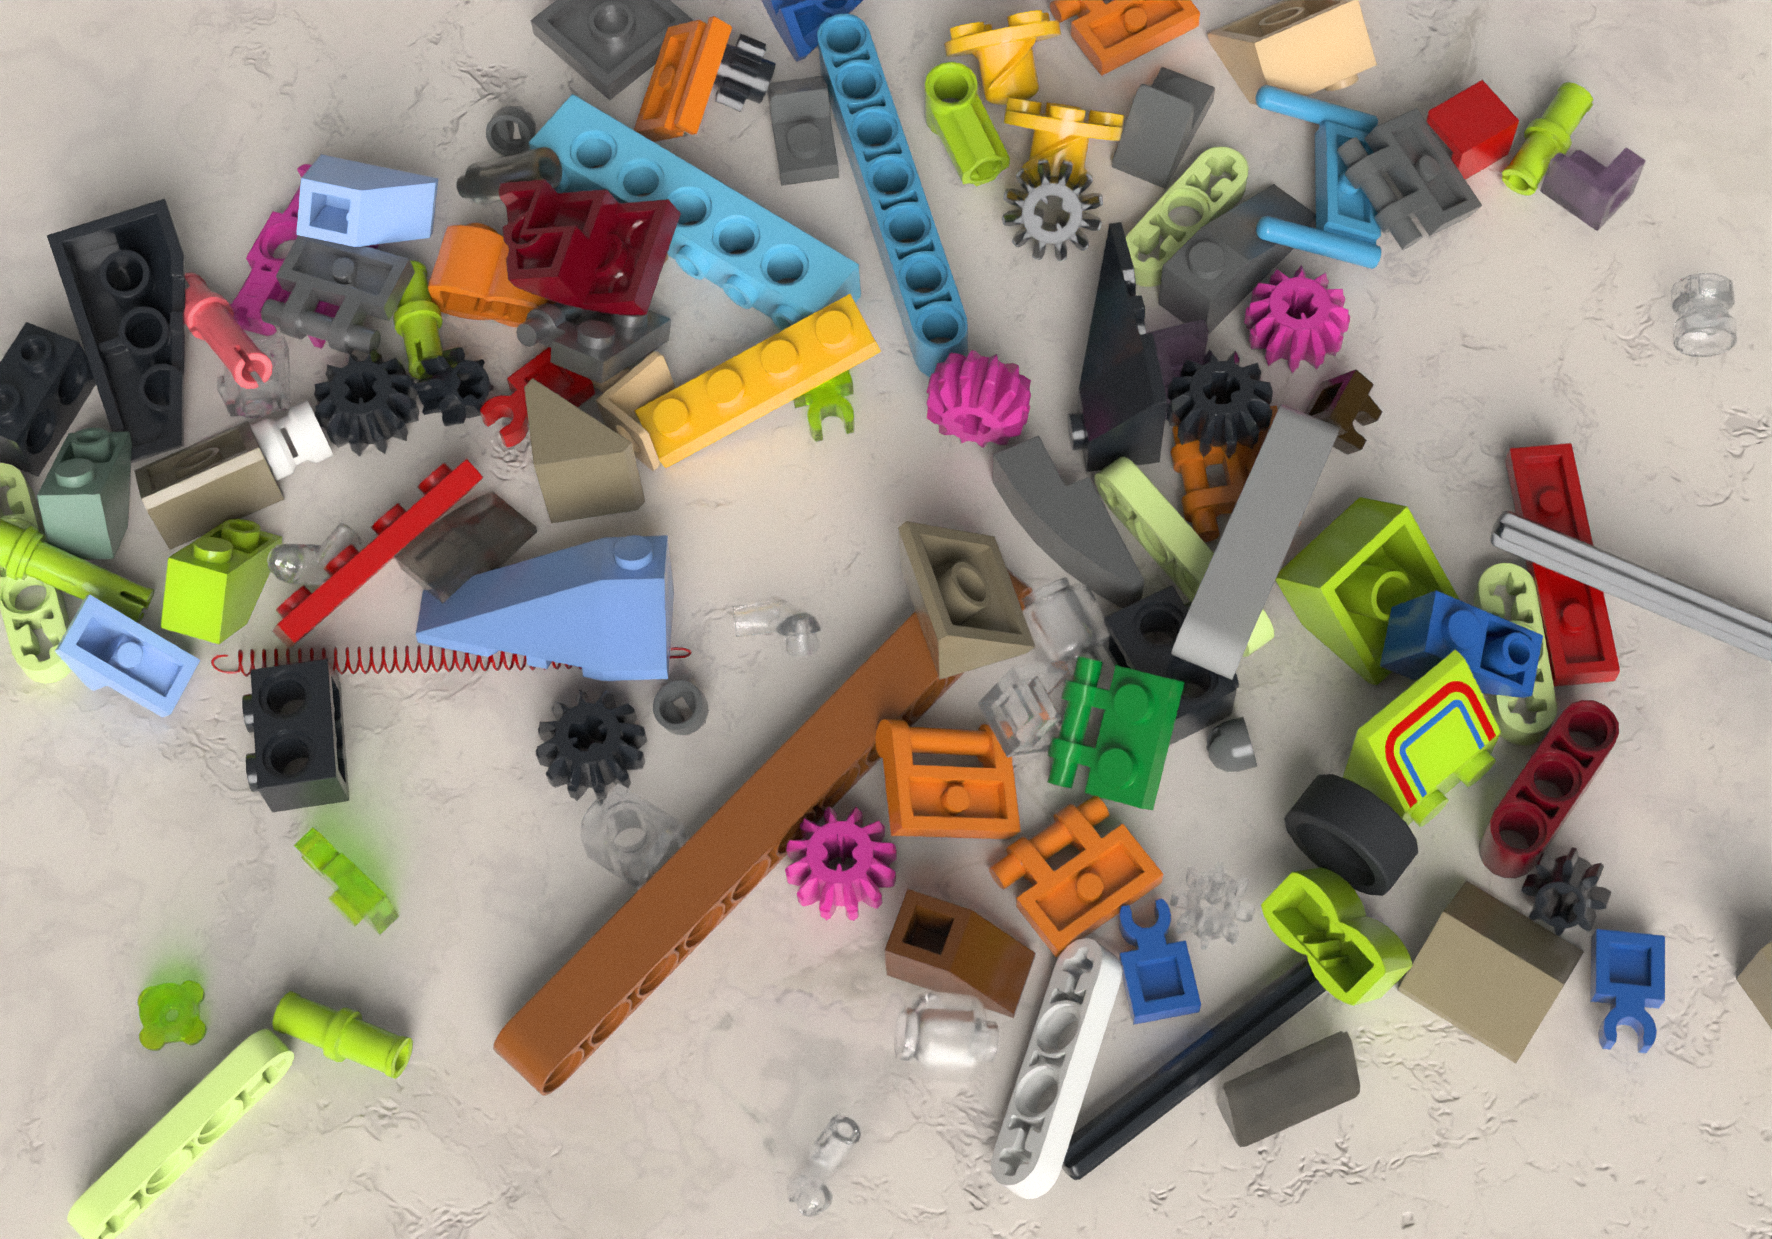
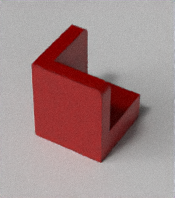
[1426,79,1519,180]

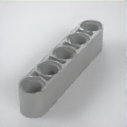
[1171,404,1340,680]

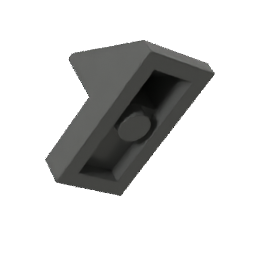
[1112,67,1215,189]
[767,76,839,186]

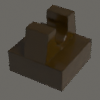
[1304,369,1383,455]

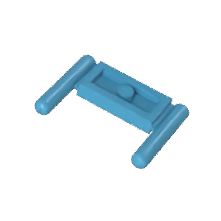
[1255,85,1381,269]

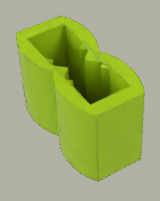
[1261,867,1413,1006]

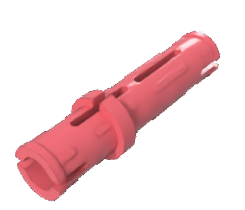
[184,272,273,389]

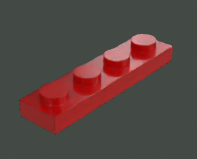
[1505,443,1620,687]
[272,459,483,649]

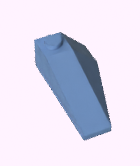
[416,535,674,681]

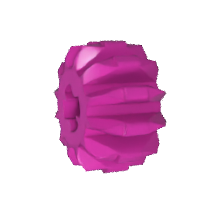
[1244,265,1350,374]
[926,350,1031,448]
[785,806,897,921]

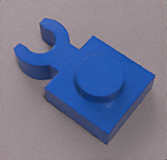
[1119,899,1201,1025]
[1590,929,1665,1053]

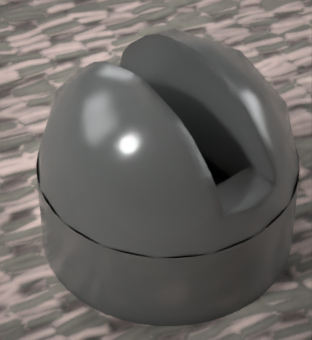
[486,106,536,157]
[653,680,709,735]
[1206,717,1258,772]

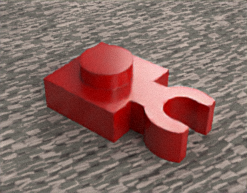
[480,347,595,448]

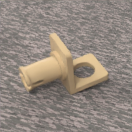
[590,351,675,471]

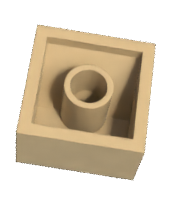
[1207,0,1377,114]

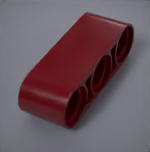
[1479,700,1619,879]

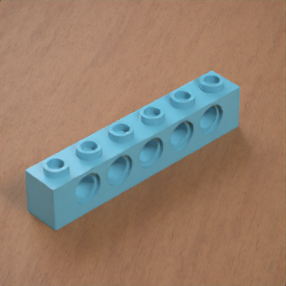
[529,94,861,331]

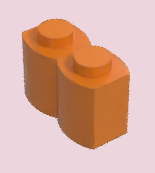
[428,223,557,328]

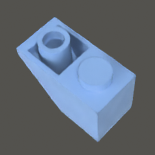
[296,154,438,247]

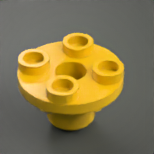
[944,10,1061,105]
[1003,97,1124,183]

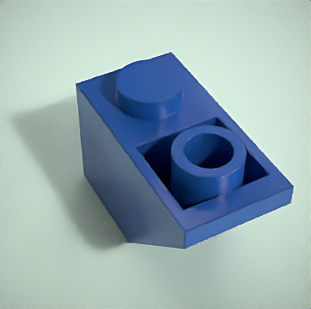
[1380,591,1543,698]

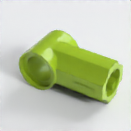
[925,62,1010,187]

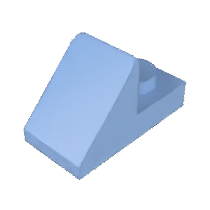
[55,594,200,718]

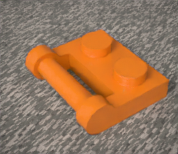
[875,719,1021,839]

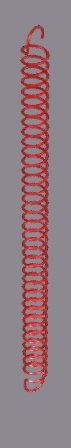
[211,645,692,677]

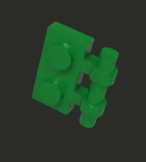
[1047,656,1185,810]

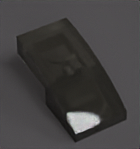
[394,491,537,604]

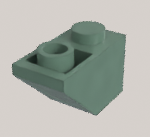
[37,428,132,559]

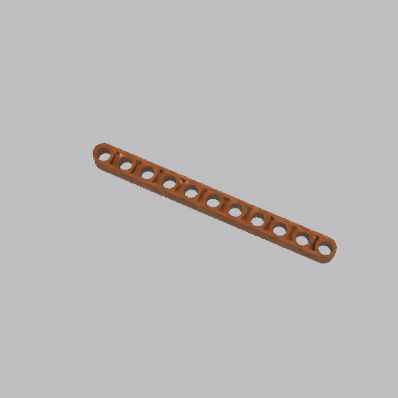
[493,568,1033,1096]

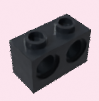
[0,322,96,476]
[1102,585,1239,745]
[242,658,350,813]

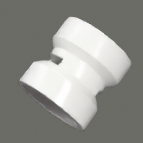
[250,400,333,481]

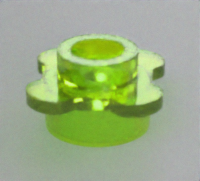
[137,980,207,1051]

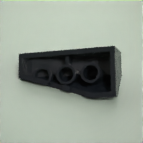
[47,199,185,463]
[1067,222,1167,472]

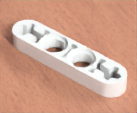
[991,938,1123,1199]

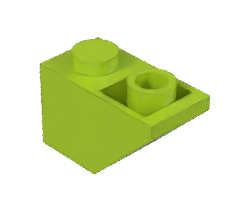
[161,519,283,644]

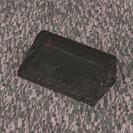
[1217,1031,1360,1147]

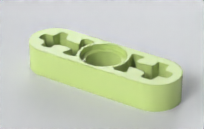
[1126,147,1249,287]
[1473,563,1557,745]

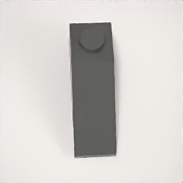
[1158,184,1316,339]

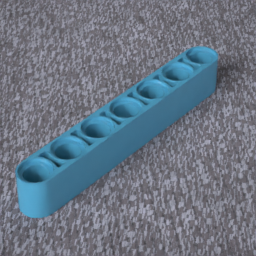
[817,14,968,377]

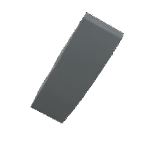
[993,436,1144,608]

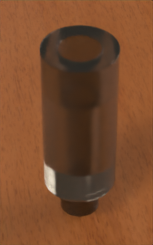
[456,147,562,205]

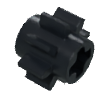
[713,33,776,112]
[413,347,494,427]
[1521,847,1611,936]

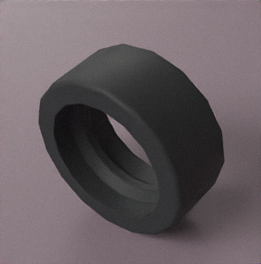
[1284,774,1418,896]

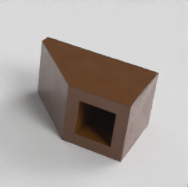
[884,889,1036,1018]

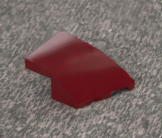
[498,179,681,315]

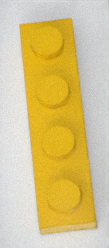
[635,294,881,468]

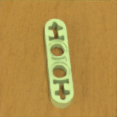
[1094,457,1274,657]
[0,463,72,684]
[67,1029,294,1239]

